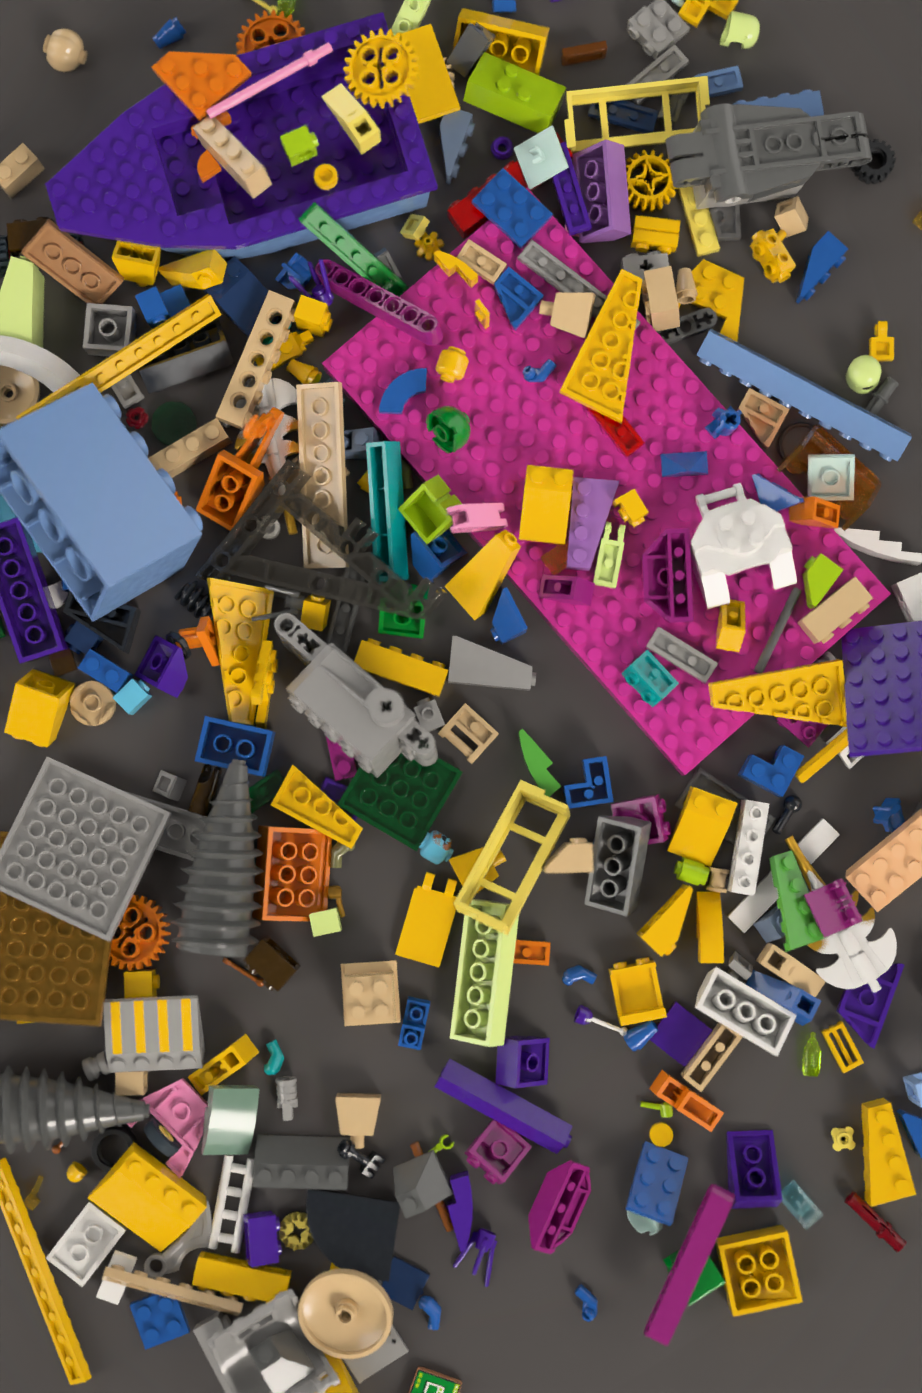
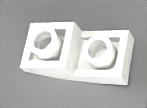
[96,1250,137,1305]

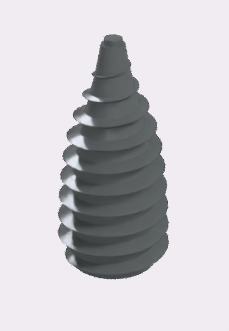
[170,759,265,957]
[0,1063,150,1154]

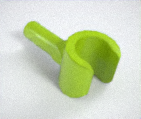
[640,1101,673,1118]
[428,1134,454,1153]

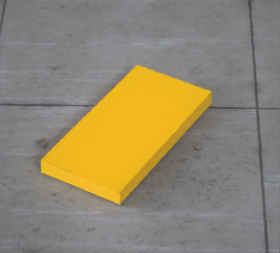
[394,24,460,124]

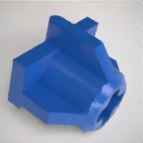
[275,252,311,290]
[705,406,742,439]
[873,798,906,833]

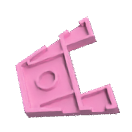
[127,1078,208,1178]

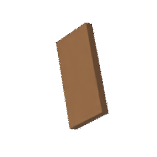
[21,219,124,304]

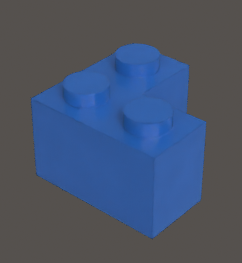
[135,284,191,329]
[738,745,804,797]
[562,756,613,809]

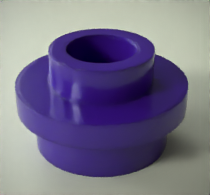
[491,137,513,160]

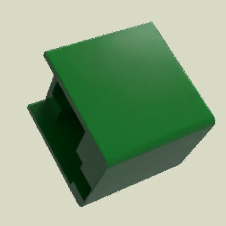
[663,1249,725,1306]

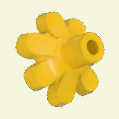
[415,231,444,261]

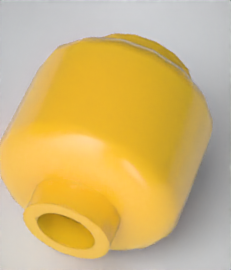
[435,346,469,383]

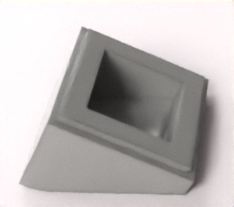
[152,770,187,801]

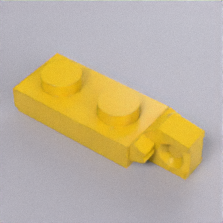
[255,330,314,371]

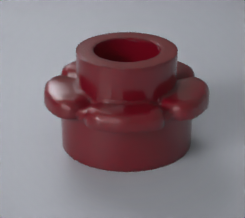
[126,407,148,429]

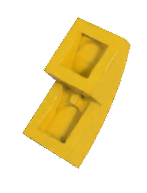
[434,250,478,288]

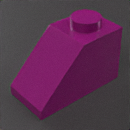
[538,575,595,606]

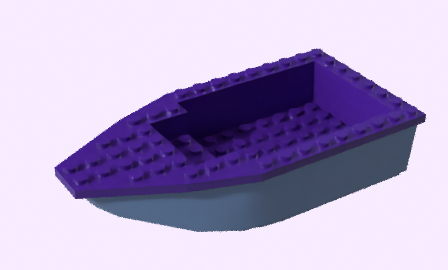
[45,12,438,261]

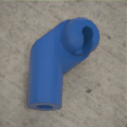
[522,359,557,382]
[562,965,597,985]
[574,1284,598,1322]
[418,1296,441,1330]

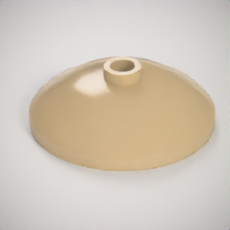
[0,365,40,424]

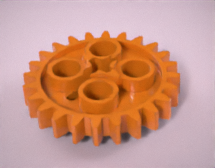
[236,9,306,55]
[110,895,171,971]

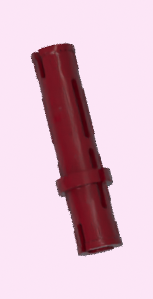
[844,1191,906,1252]

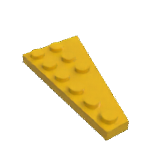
[559,269,642,423]
[207,578,274,725]

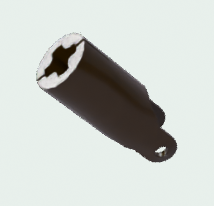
[188,764,222,817]

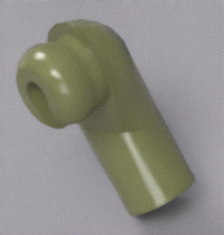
[401,458,414,489]

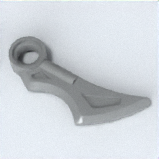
[144,1200,212,1279]

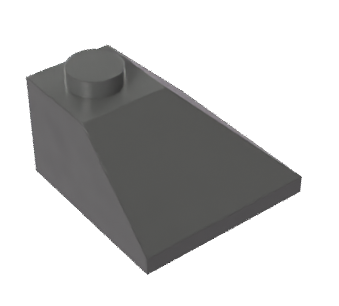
[393,1150,454,1218]
[249,1328,316,1393]

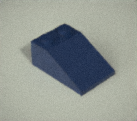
[203,256,280,337]

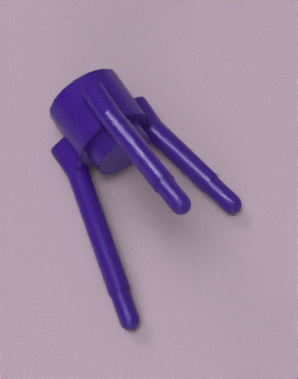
[289,259,334,306]
[453,1228,497,1287]

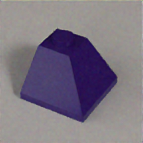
[134,635,188,698]

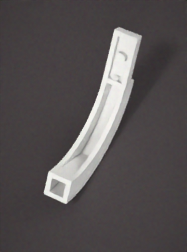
[0,335,80,393]

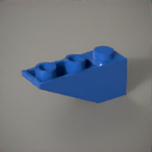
[796,231,848,304]
[745,970,821,1026]

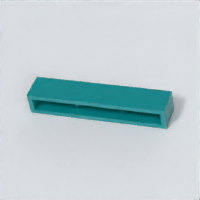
[366,441,409,582]

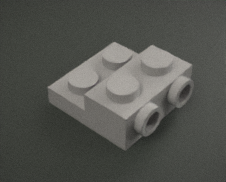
[626,0,690,60]

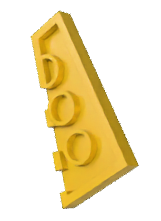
[271,765,363,849]

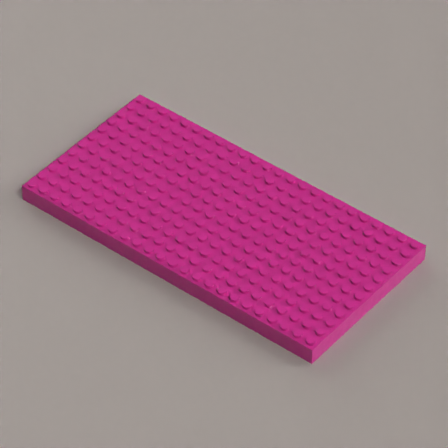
[322,187,891,776]

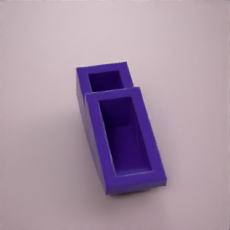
[448,1170,473,1252]

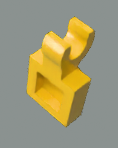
[869,321,894,361]

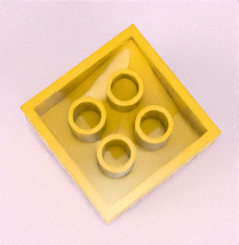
[715,1224,803,1317]

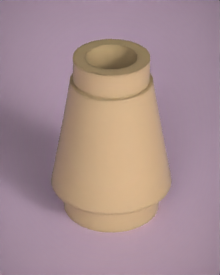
[676,268,698,304]

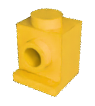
[612,488,649,528]

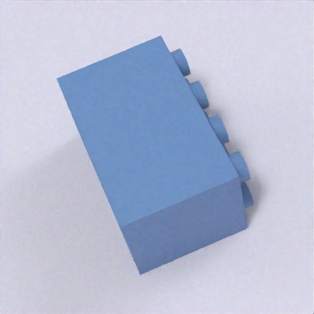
[0,382,203,622]

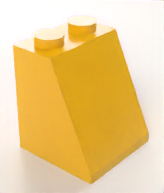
[4,669,76,748]

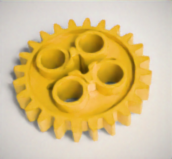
[343,29,420,109]

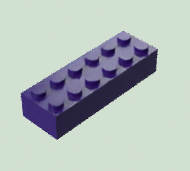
[0,517,68,663]

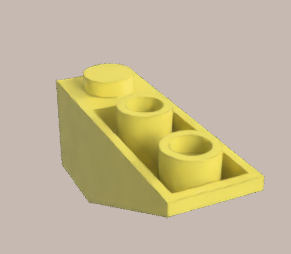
[322,84,381,155]

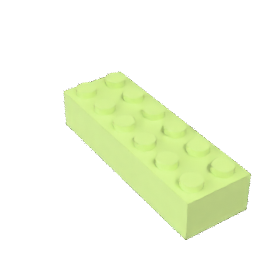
[450,899,519,1047]

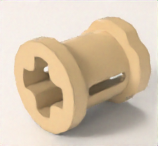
[706,867,730,893]

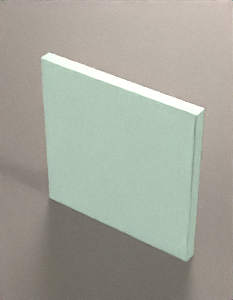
[514,126,569,189]

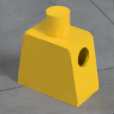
[112,240,161,287]
[449,847,507,894]

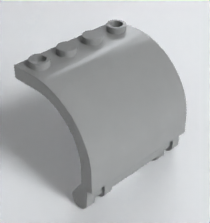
[207,1288,341,1393]

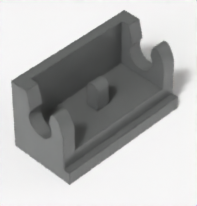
[446,22,496,78]

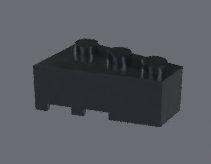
[63,590,141,654]

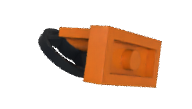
[166,616,220,666]

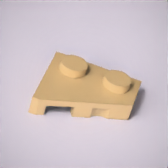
[738,388,789,449]

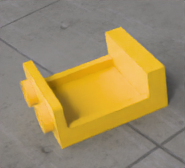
[608,957,667,1026]

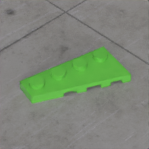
[769,850,827,952]

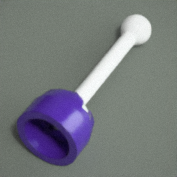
[574,1004,628,1036]

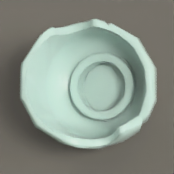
[627,1210,663,1236]

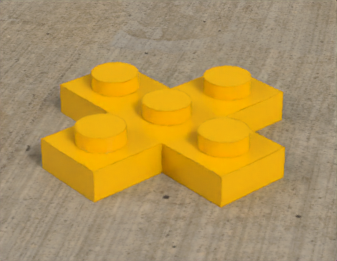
[678,0,739,28]

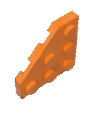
[152,51,252,121]

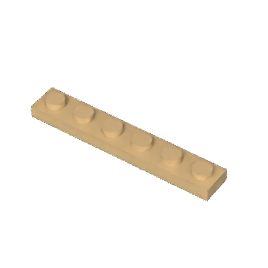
[102,1264,243,1316]

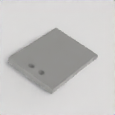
[343,1324,409,1383]

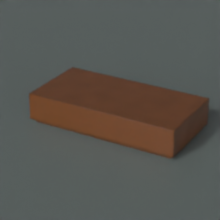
[561,40,607,66]

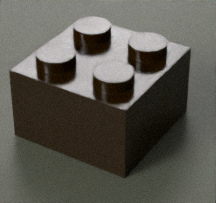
[244,935,301,992]

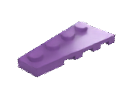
[566,477,619,571]

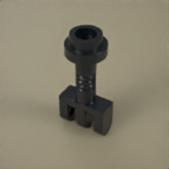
[337,1140,386,1179]

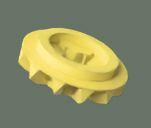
[279,1212,314,1251]

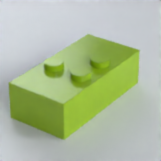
[463,52,567,133]

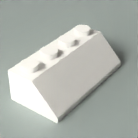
[695,967,797,1056]

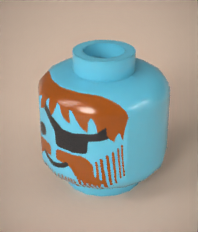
[419,830,454,865]

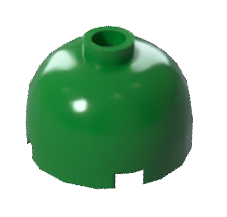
[426,406,470,454]

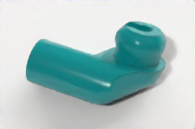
[264,1039,284,1075]

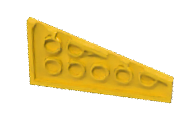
[708,659,847,727]

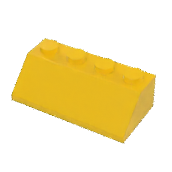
[453,8,549,75]

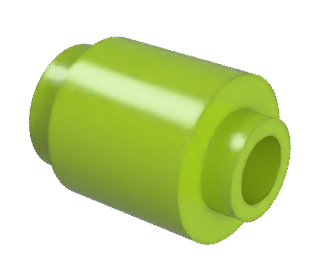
[673,857,709,886]

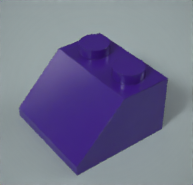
[496,1036,550,1088]

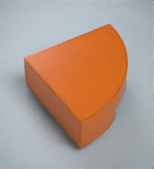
[197,150,222,183]

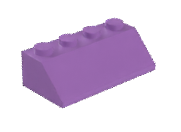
[573,139,631,243]

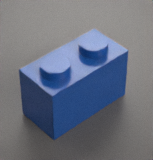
[78,649,134,693]

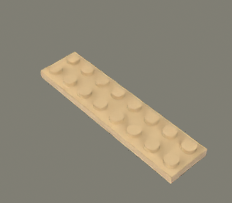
[296,382,349,569]

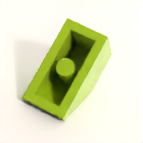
[802,553,843,609]

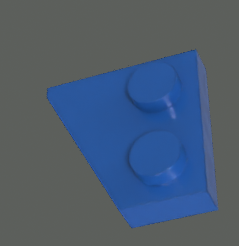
[494,267,544,331]

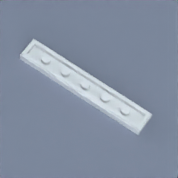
[727,818,840,933]

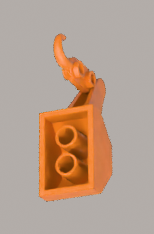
[196,407,284,533]

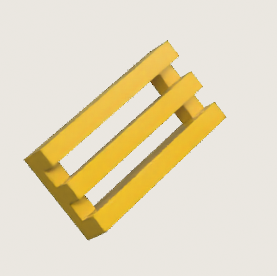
[821,1020,864,1073]

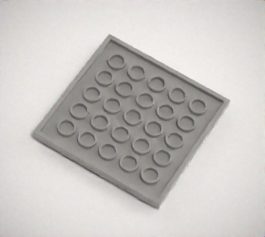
[0,757,172,942]

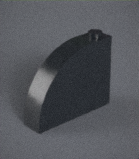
[306,1189,400,1285]

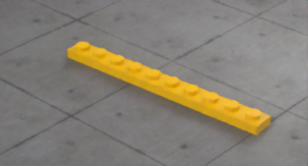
[15,294,221,420]
[0,1157,92,1385]

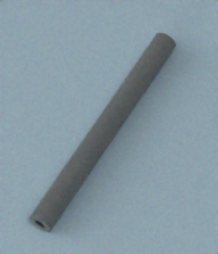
[754,587,802,673]

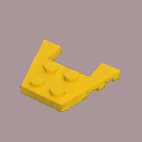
[675,259,744,342]
[250,640,278,729]

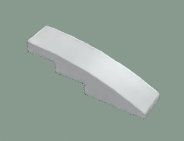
[833,527,922,566]

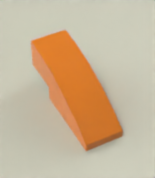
[649,1070,724,1132]

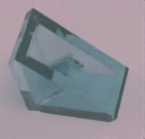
[781,1180,824,1230]

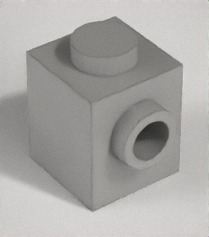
[414,697,445,732]

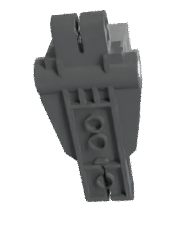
[665,104,872,209]

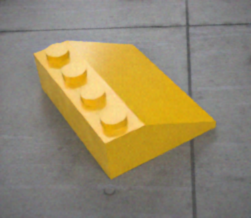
[88,1142,207,1252]

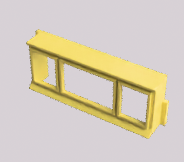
[564,76,710,153]
[454,780,571,936]

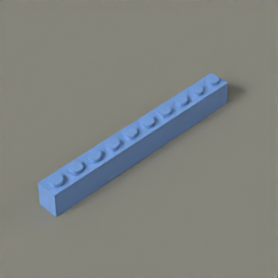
[696,328,912,461]

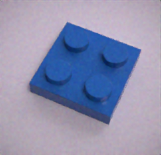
[130,1294,191,1350]

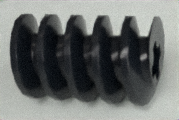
[174,580,214,625]

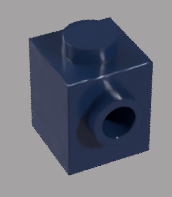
[64,621,104,654]

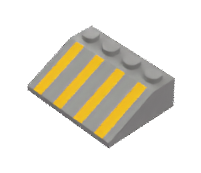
[104,995,205,1073]

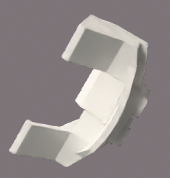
[690,483,797,609]

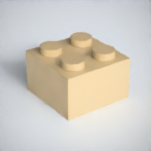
[641,266,680,331]

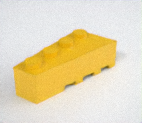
[861,1097,916,1207]

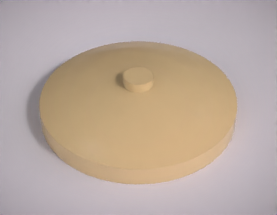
[298,1269,393,1359]

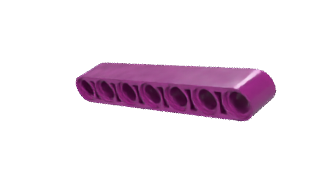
[315,259,443,346]
[644,1184,735,1346]

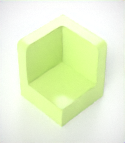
[309,907,342,937]

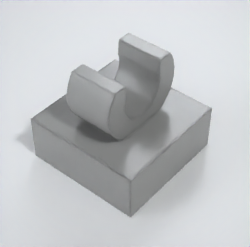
[727,951,753,980]

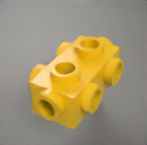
[750,228,796,283]

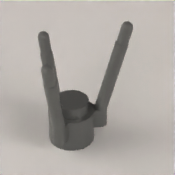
[251,585,305,621]

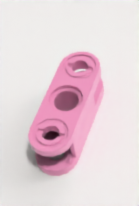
[446,503,508,533]

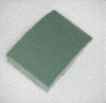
[202,1085,259,1155]

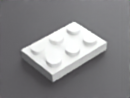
[46,1200,127,1287]

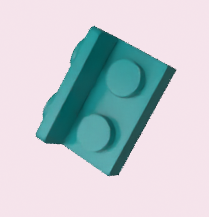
[621,649,679,707]

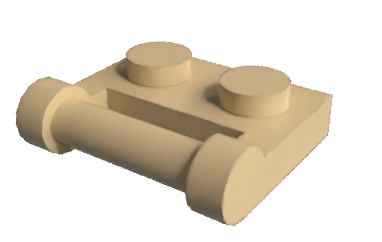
[438,703,499,764]

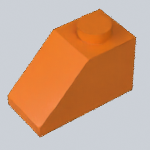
[789,496,840,529]

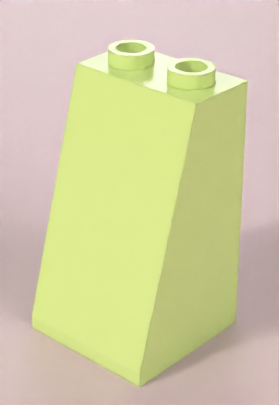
[0,256,44,348]

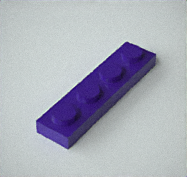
[552,142,592,236]

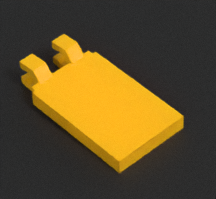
[395,872,457,967]

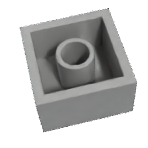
[83,303,138,357]

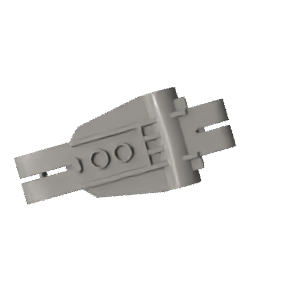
[274,613,438,778]

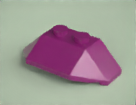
[642,528,693,623]
[528,1160,591,1254]

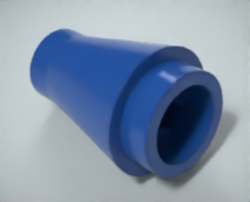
[152,17,187,49]
[623,1020,659,1052]

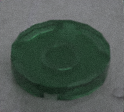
[151,401,197,446]

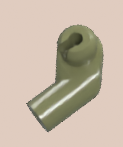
[330,842,355,868]

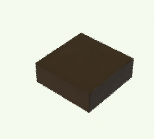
[48,648,78,677]

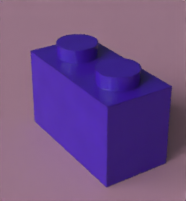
[243,1210,282,1267]

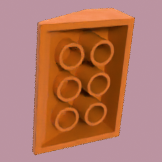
[252,825,332,921]

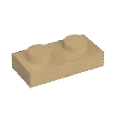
[456,239,507,285]

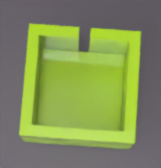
[398,474,462,544]

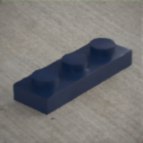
[588,100,659,133]

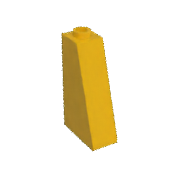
[445,529,521,621]

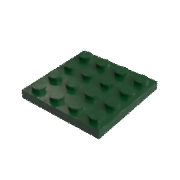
[337,747,463,852]

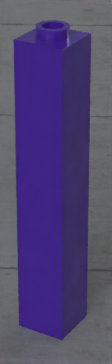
[434,1059,572,1154]

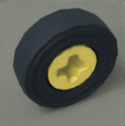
[144,1118,181,1157]

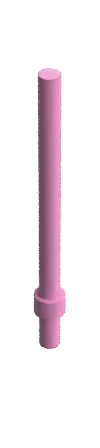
[206,42,333,119]

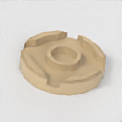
[70,681,116,726]

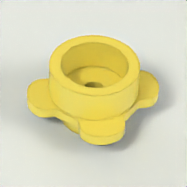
[831,1126,856,1151]

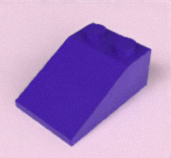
[726,1130,783,1209]

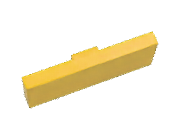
[474,299,490,329]

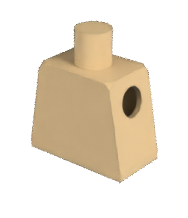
[539,292,596,339]
[336,1093,381,1149]

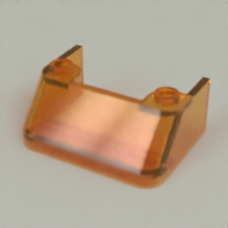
[777,425,882,531]

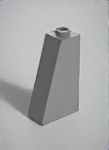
[448,636,536,691]

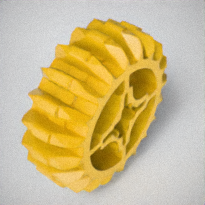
[626,150,677,212]

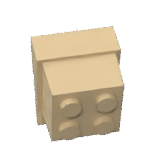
[341,960,401,1026]

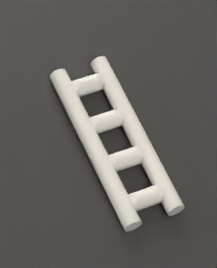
[208,1155,254,1253]

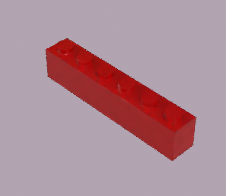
[448,133,573,239]

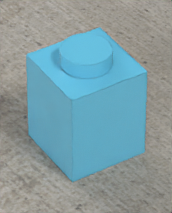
[113,678,152,715]

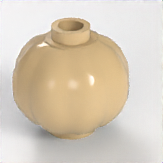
[43,28,87,72]

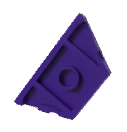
[836,963,904,1049]

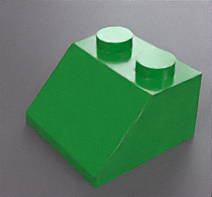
[378,581,429,639]

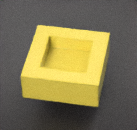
[400,214,430,240]

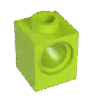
[280,125,319,167]

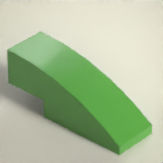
[518,728,561,797]

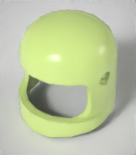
[720,11,760,49]
[846,355,882,394]

